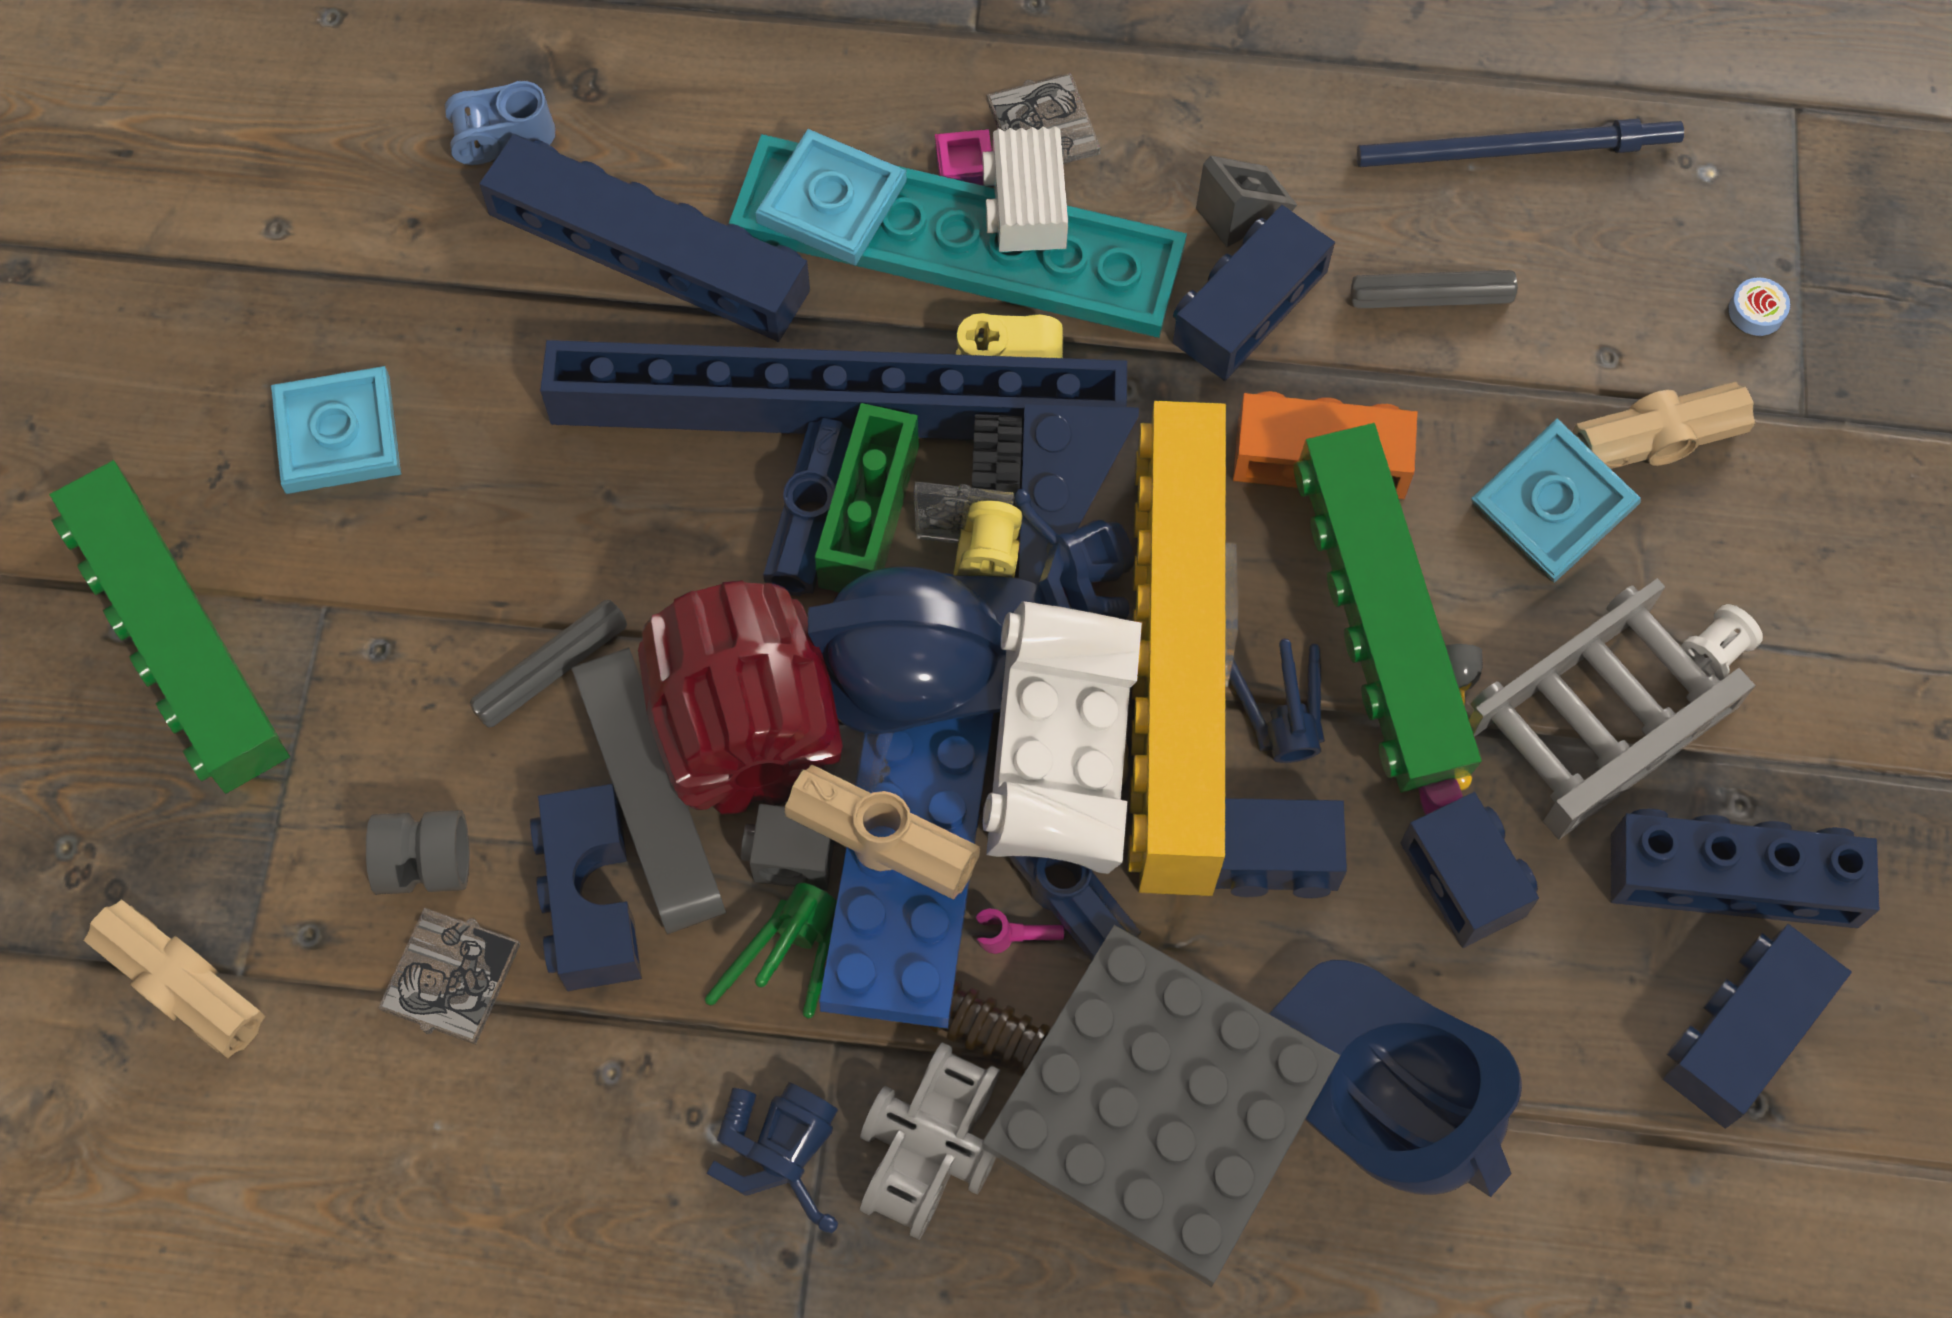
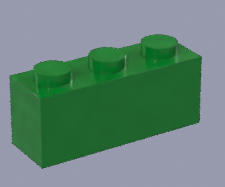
[815,403,919,592]

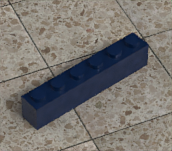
[479,134,810,342]

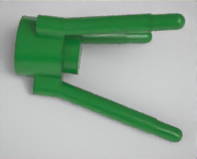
[705,883,837,1019]

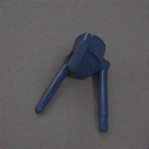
[1225,638,1325,763]

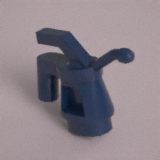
[1014,489,1135,620]
[707,1082,838,1233]

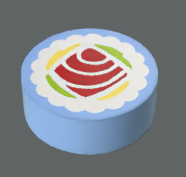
[1729,278,1790,336]

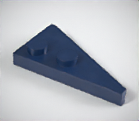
[1019,404,1139,587]

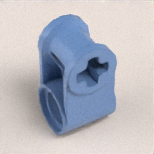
[445,81,556,165]

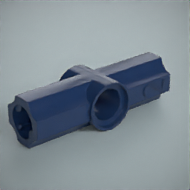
[763,418,853,597]
[981,819,1141,961]

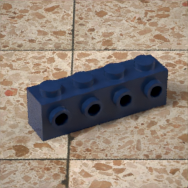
[1611,809,1880,928]

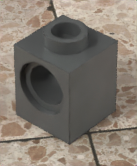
[741,804,835,891]

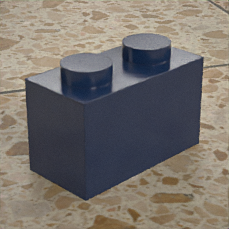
[1400,792,1539,948]
[1215,798,1347,898]

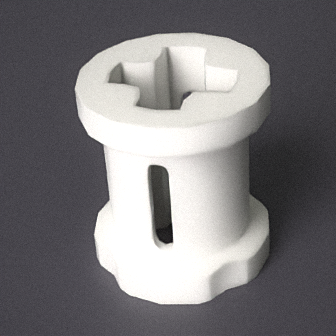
[1681,604,1763,681]

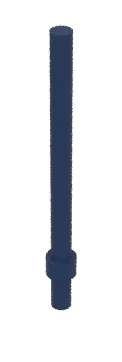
[1357,118,1684,167]

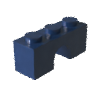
[530,784,642,991]

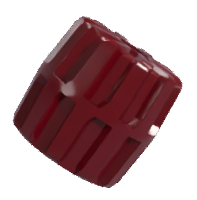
[638,580,843,814]

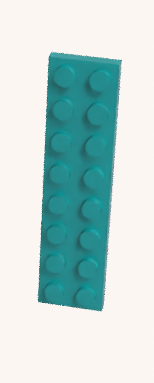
[729,134,1187,338]

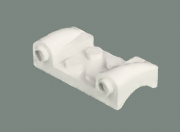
[983,601,1142,874]

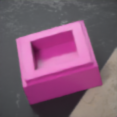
[935,129,994,186]

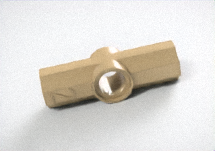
[1572,382,1755,469]
[785,765,980,900]
[83,899,265,1058]

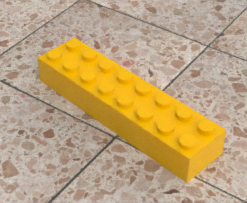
[1128,401,1226,896]

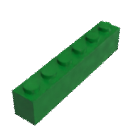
[1294,423,1482,793]
[49,460,290,794]

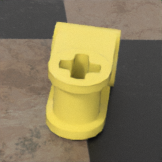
[956,313,1063,358]
[954,501,1022,578]

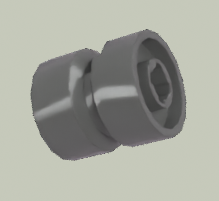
[366,810,470,895]

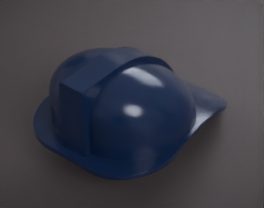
[808,567,1048,734]
[1269,960,1522,1197]

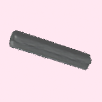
[1351,270,1518,308]
[470,600,627,727]

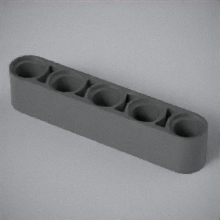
[571,647,726,935]

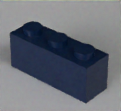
[1173,205,1335,381]
[1663,924,1852,1129]

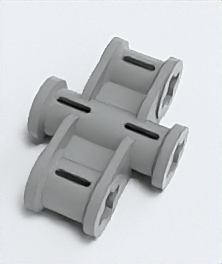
[860,1042,1001,1240]

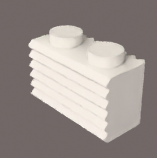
[982,126,1068,252]

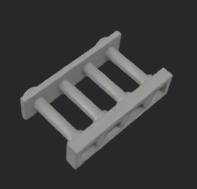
[1469,578,1756,840]

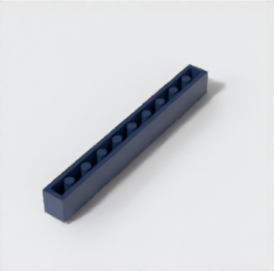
[540,340,1127,442]

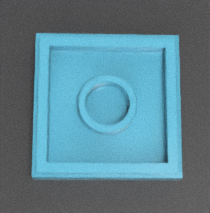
[755,129,906,266]
[271,366,401,494]
[1471,418,1641,583]

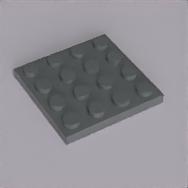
[982,925,1341,1287]

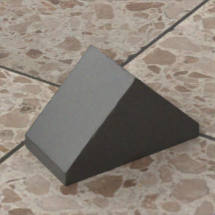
[1196,156,1297,247]

